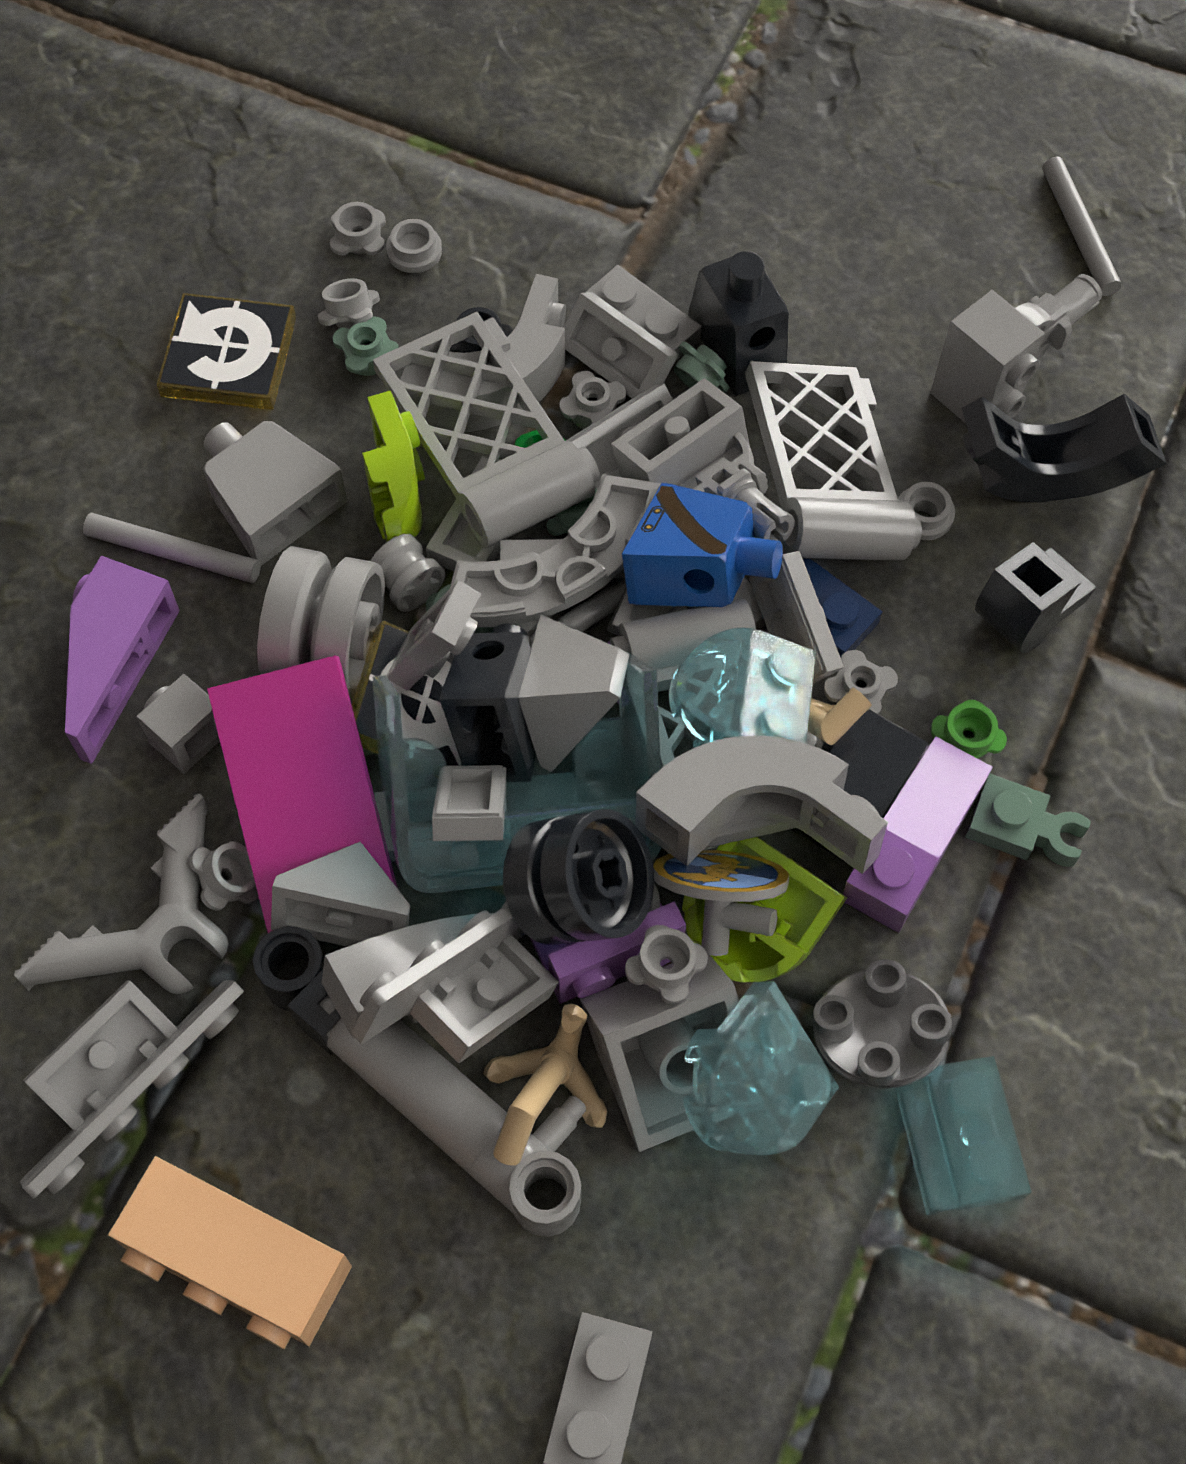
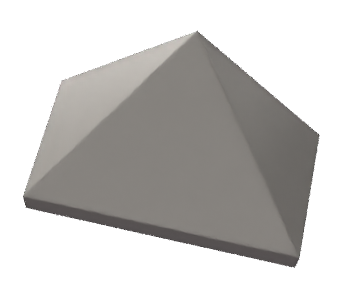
[271,842,410,947]

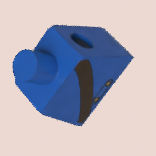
[622,483,783,607]

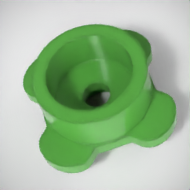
[930,700,1007,759]

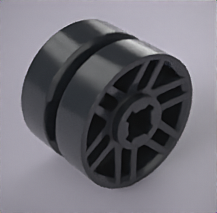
[503,809,654,945]

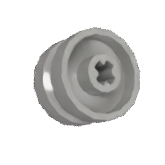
[257,546,385,700]

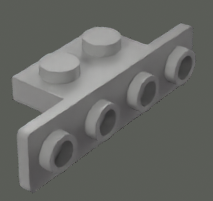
[351,902,559,1063]
[20,980,244,1199]

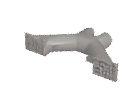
[14,794,228,994]

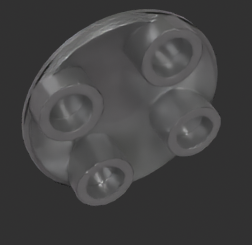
[813,959,952,1089]

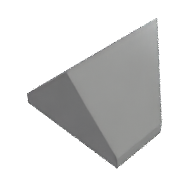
[518,614,629,772]

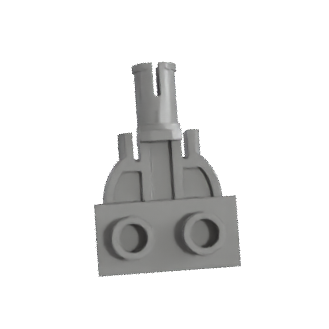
[930,274,1102,424]
[611,378,795,542]

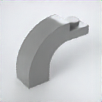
[399,274,566,432]
[635,736,888,874]

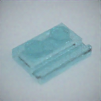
[895,1056,1031,1216]

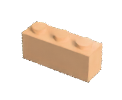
[108,1156,352,1349]

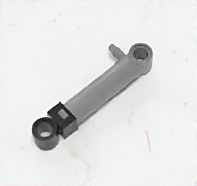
[253,926,586,1237]

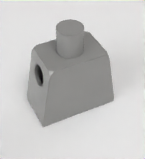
[203,421,347,566]

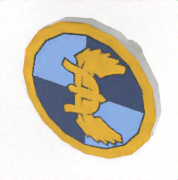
[653,850,789,956]

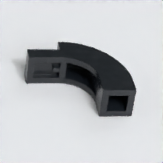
[962,394,1167,502]

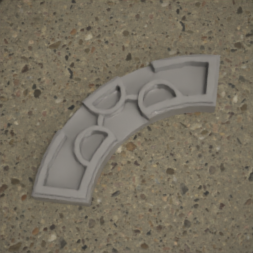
[450,474,661,628]

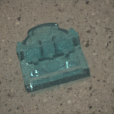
[669,628,816,748]
[683,981,839,1155]

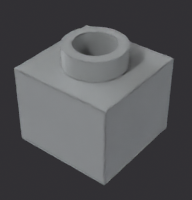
[136,674,220,774]

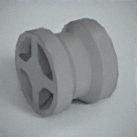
[371,534,445,612]

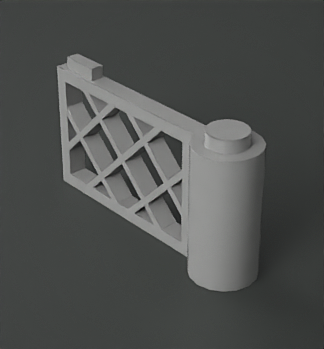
[373,312,600,548]
[745,361,922,561]
[610,598,796,848]

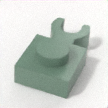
[965,774,1091,867]

